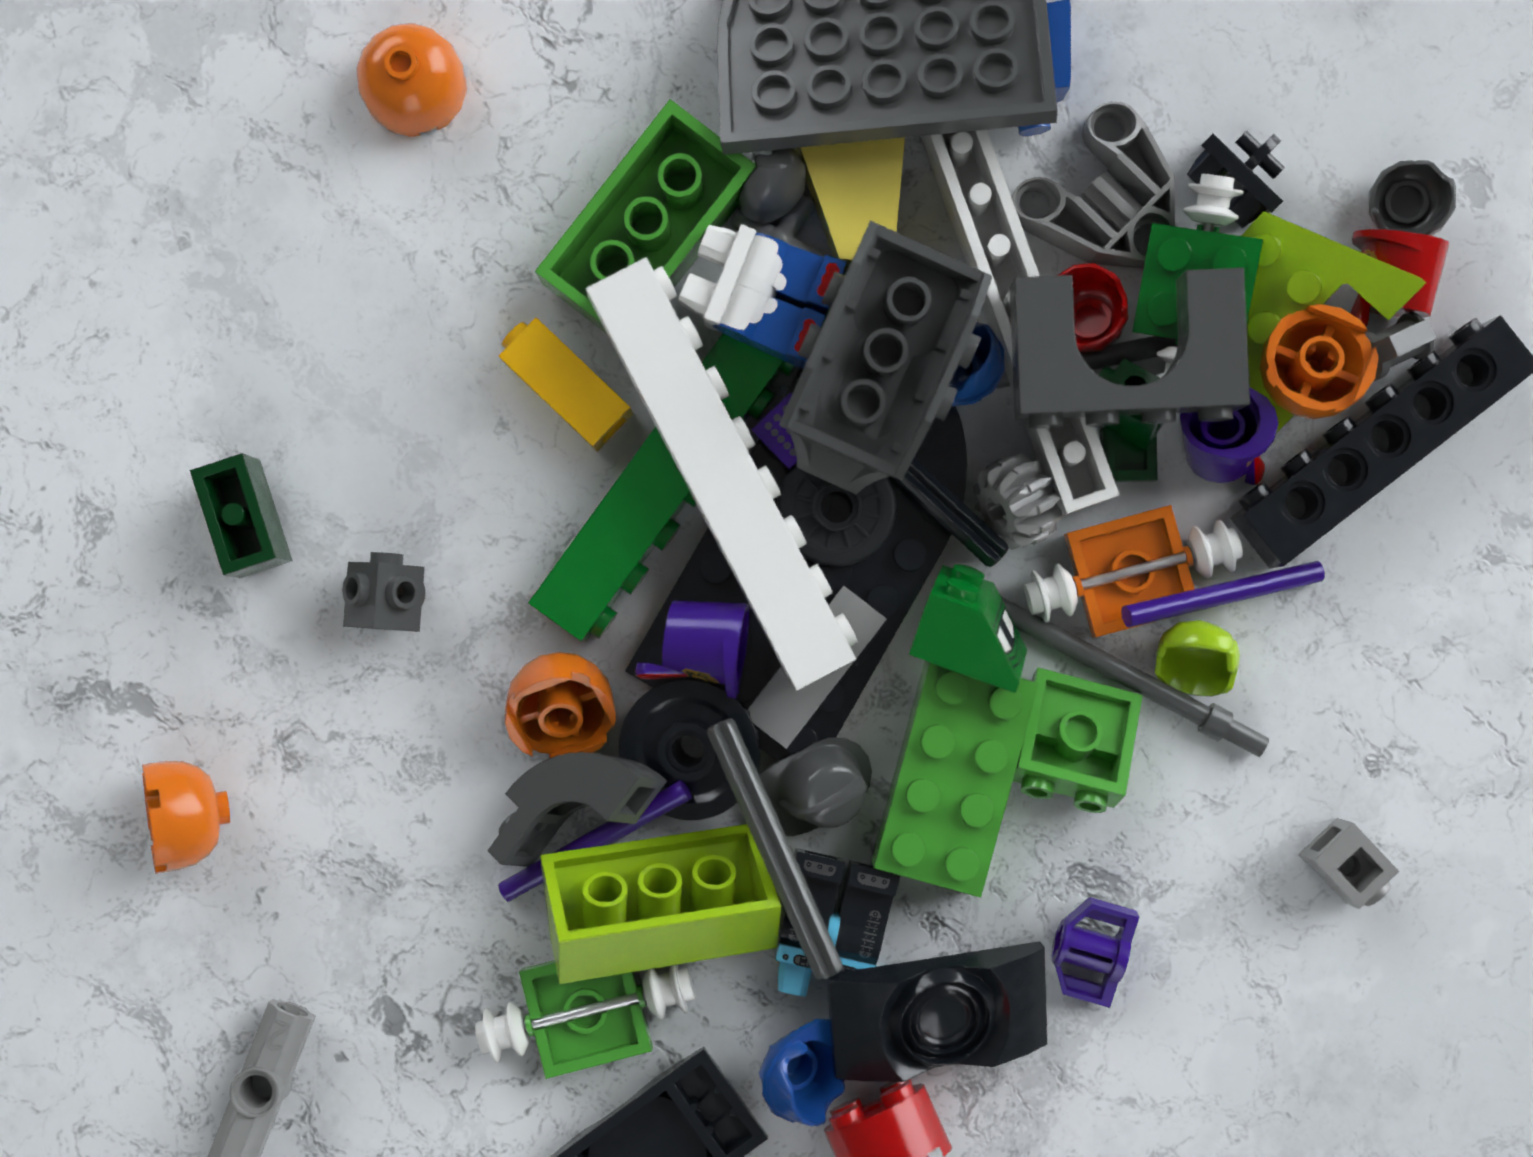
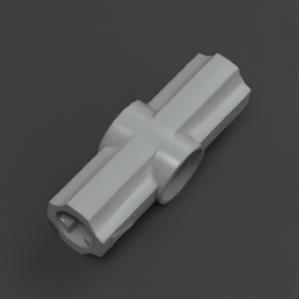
[207,999,316,1157]

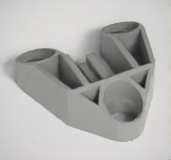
[1011,101,1175,268]

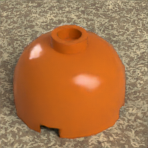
[356,23,467,137]
[1259,304,1379,419]
[505,652,616,758]
[142,761,230,874]

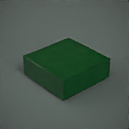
[1100,427,1158,482]

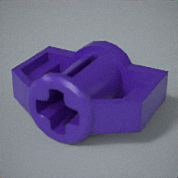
[1051,897,1140,1008]

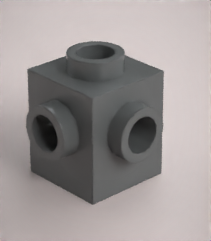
[342,552,425,632]

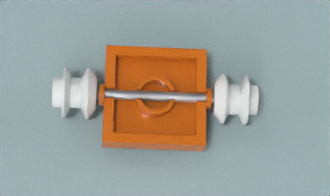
[1023,505,1243,638]

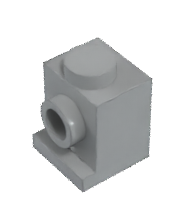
[1298,818,1399,909]

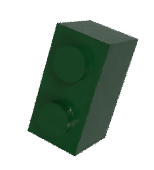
[189,453,293,578]

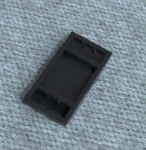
[827,941,1048,1082]
[550,1047,768,1157]

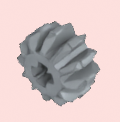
[973,453,1063,550]

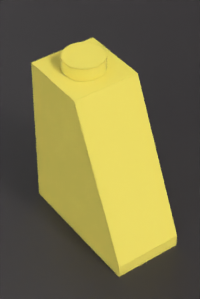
[795,137,905,271]

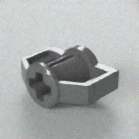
[1365,312,1437,381]

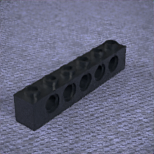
[1230,315,1533,569]

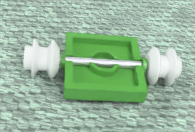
[475,960,696,1079]

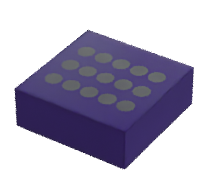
[751,392,797,471]

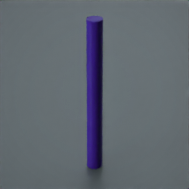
[1121,561,1325,627]
[498,780,692,902]

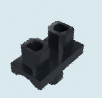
[1187,131,1285,228]

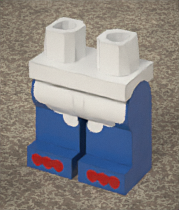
[679,224,847,369]

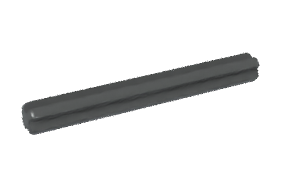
[707,718,843,980]

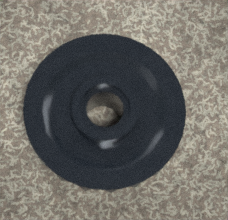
[619,678,761,820]

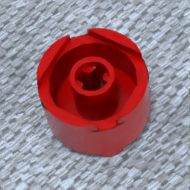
[824,1079,952,1157]

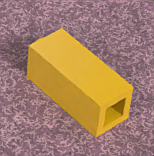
[498,317,634,452]

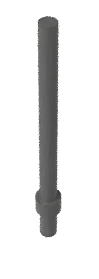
[1001,597,1269,757]

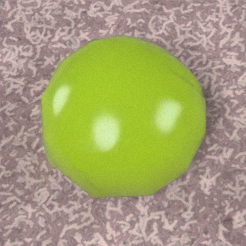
[1155,620,1240,697]

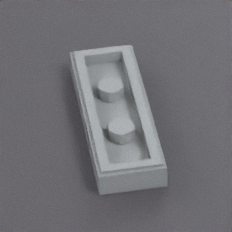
[748,585,887,749]

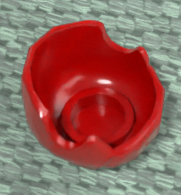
[1057,263,1129,353]

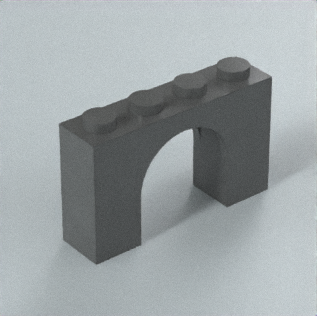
[1009,268,1250,429]

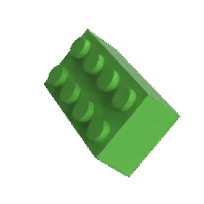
[535,99,757,334]
[870,661,1039,898]

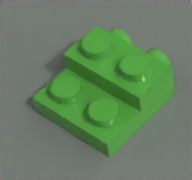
[1013,667,1143,813]

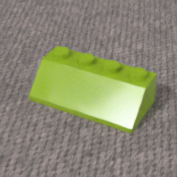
[541,824,781,984]

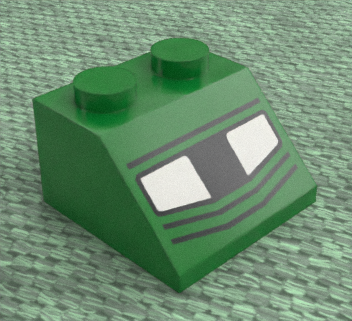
[908,564,1027,693]

